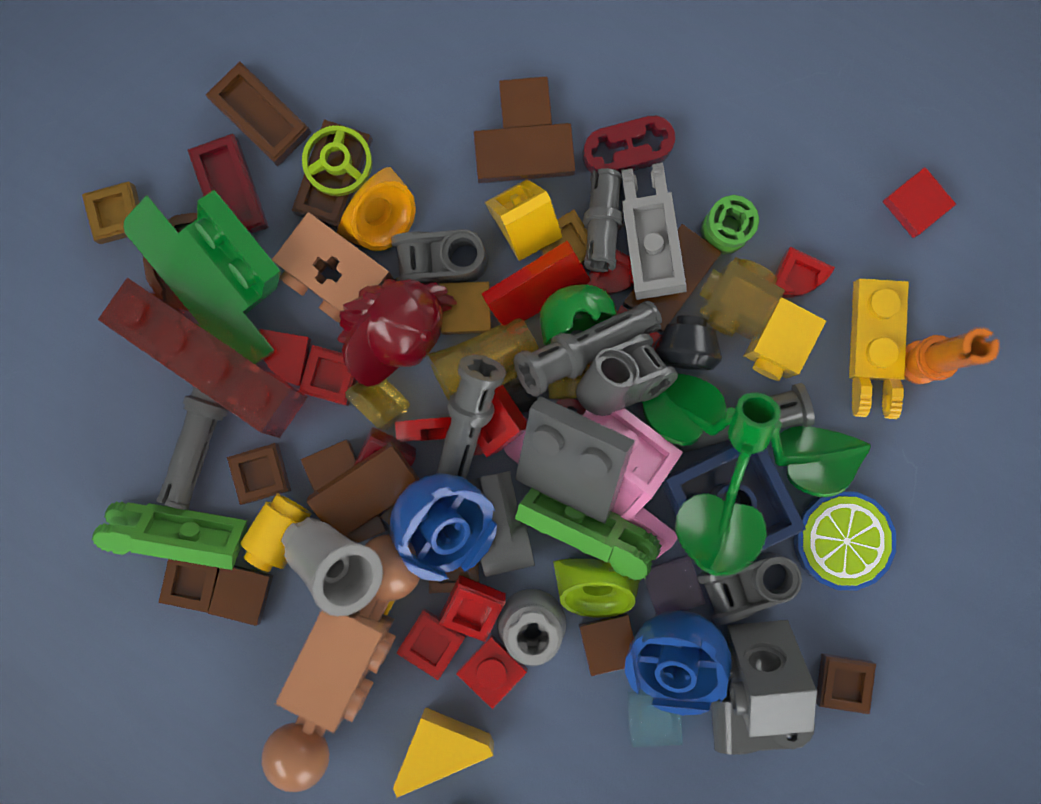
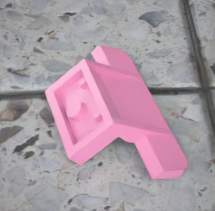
[504,408,683,559]

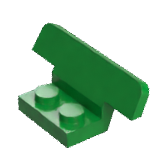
[124,190,281,369]

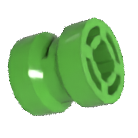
[700,195,759,255]

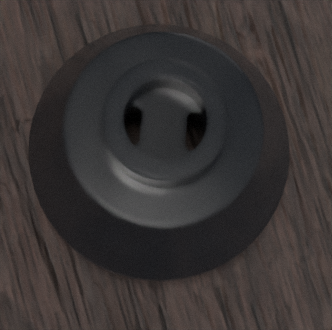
[654,315,722,370]

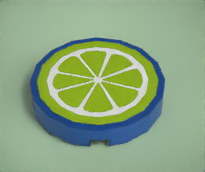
[794,491,896,591]

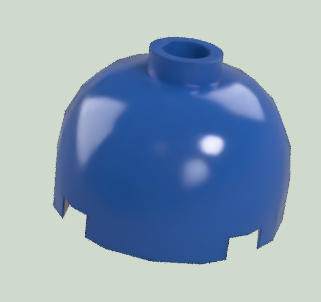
[390,473,497,581]
[625,610,731,715]

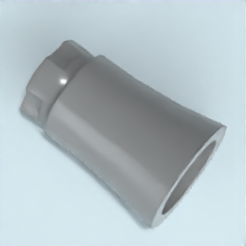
[281,517,383,616]
[497,589,566,666]

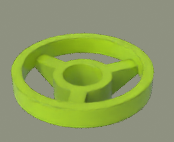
[302,126,372,196]

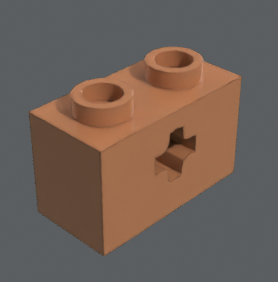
[272,212,394,323]

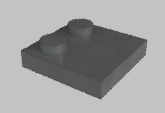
[515,396,635,524]

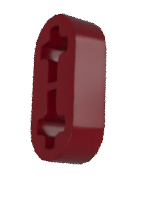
[583,115,675,177]

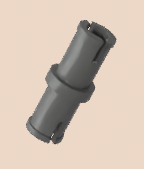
[583,168,623,272]

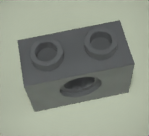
[727,620,817,737]

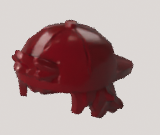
[337,279,457,387]

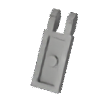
[622,163,687,300]

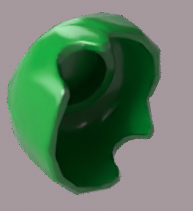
[540,285,617,346]

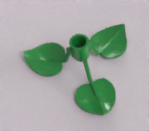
[642,373,871,576]

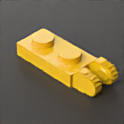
[849,278,909,419]

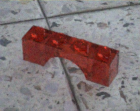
[98,278,308,438]

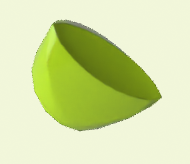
[553,559,640,618]

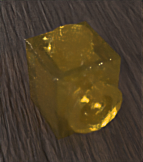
[699,257,785,340]

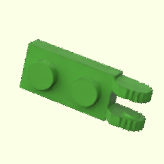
[515,488,662,581]
[92,501,247,570]

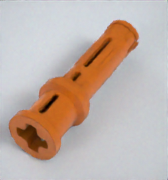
[905,328,999,384]

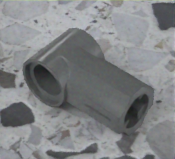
[468,471,535,577]

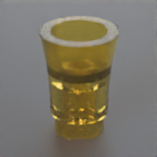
[426,318,539,401]

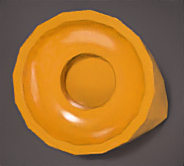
[337,167,416,251]

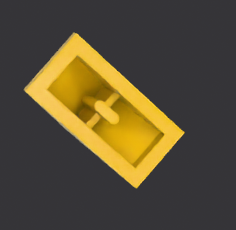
[485,179,563,261]
[393,707,494,798]

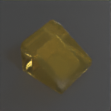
[345,379,410,430]

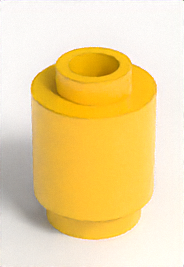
[240,493,312,572]

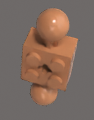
[261,535,420,792]

